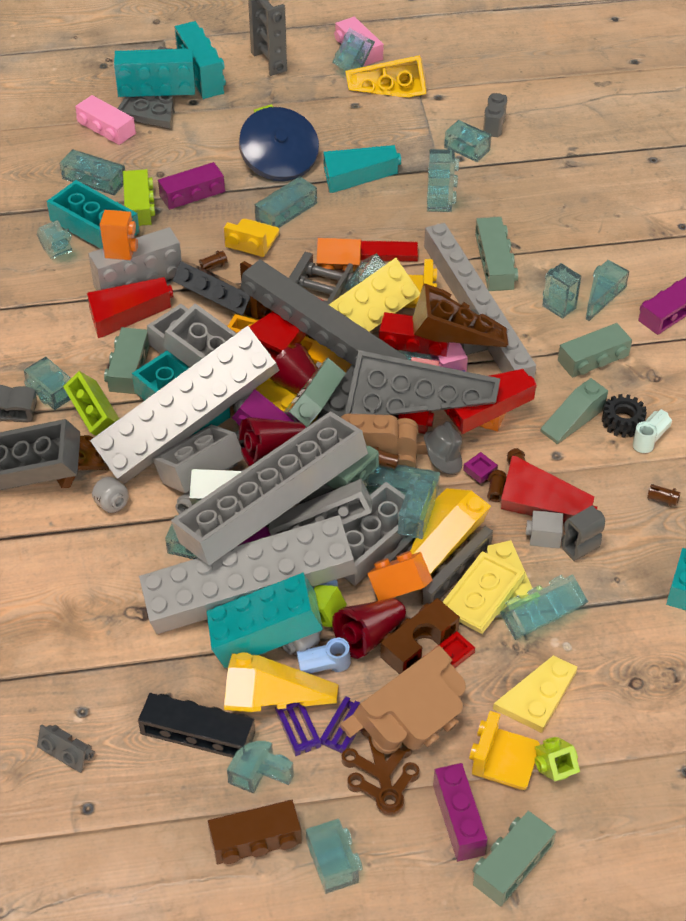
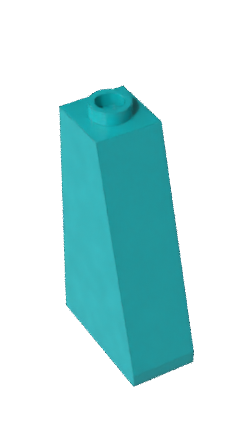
[323,145,401,193]

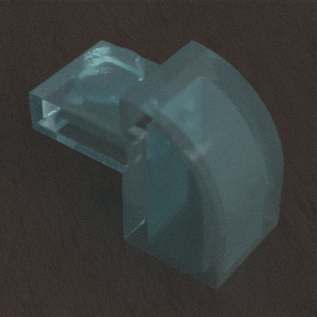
[36,220,73,259]
[227,741,294,794]

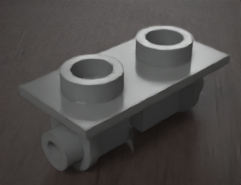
[37,725,95,773]

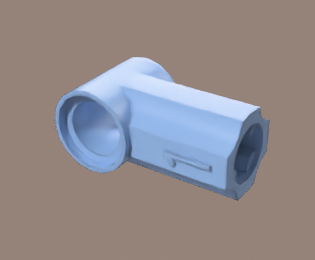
[297,638,351,674]

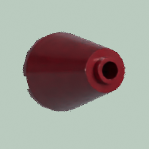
[270,343,318,395]
[239,417,307,466]
[332,598,406,659]

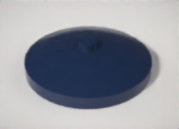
[239,107,319,181]

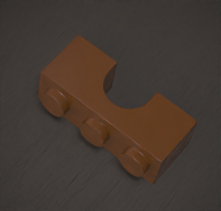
[380,598,460,675]

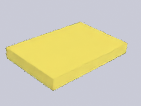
[443,551,526,634]

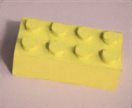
[329,258,420,332]

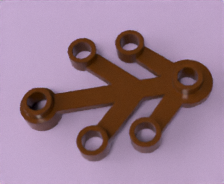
[342,728,419,815]

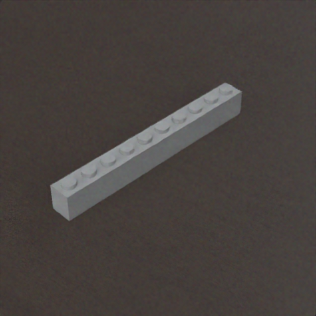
[424,223,536,379]

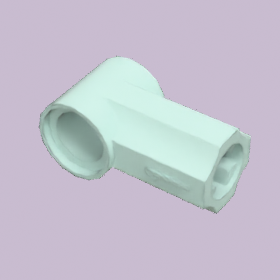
[632,409,672,453]

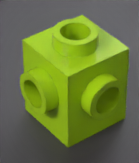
[535,737,580,781]

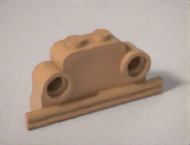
[341,414,428,472]
[340,645,466,754]

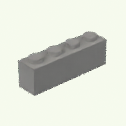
[269,479,372,536]

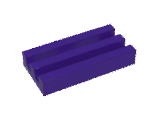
[320,696,360,753]
[275,702,321,756]

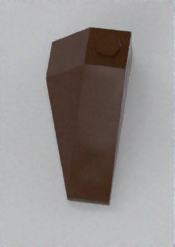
[413,284,508,347]

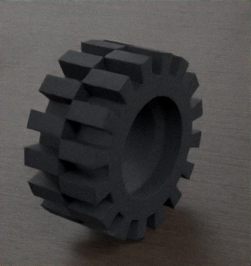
[602,394,647,438]

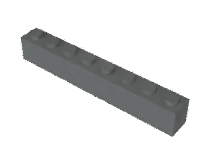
[240,259,408,367]

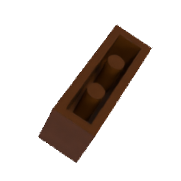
[208,799,302,865]

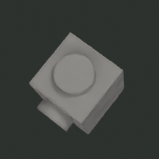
[526,511,563,549]

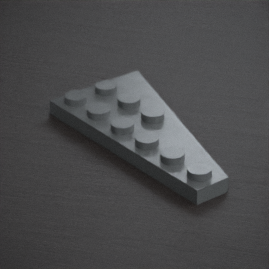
[117,46,174,128]
[345,350,500,416]

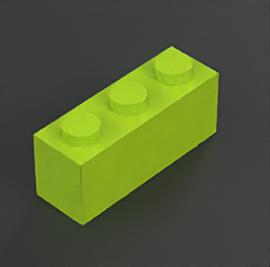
[123,169,155,226]
[63,371,119,436]

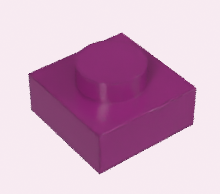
[463,452,498,484]

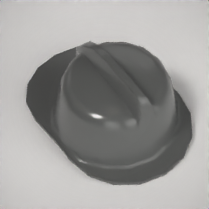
[424,421,462,474]

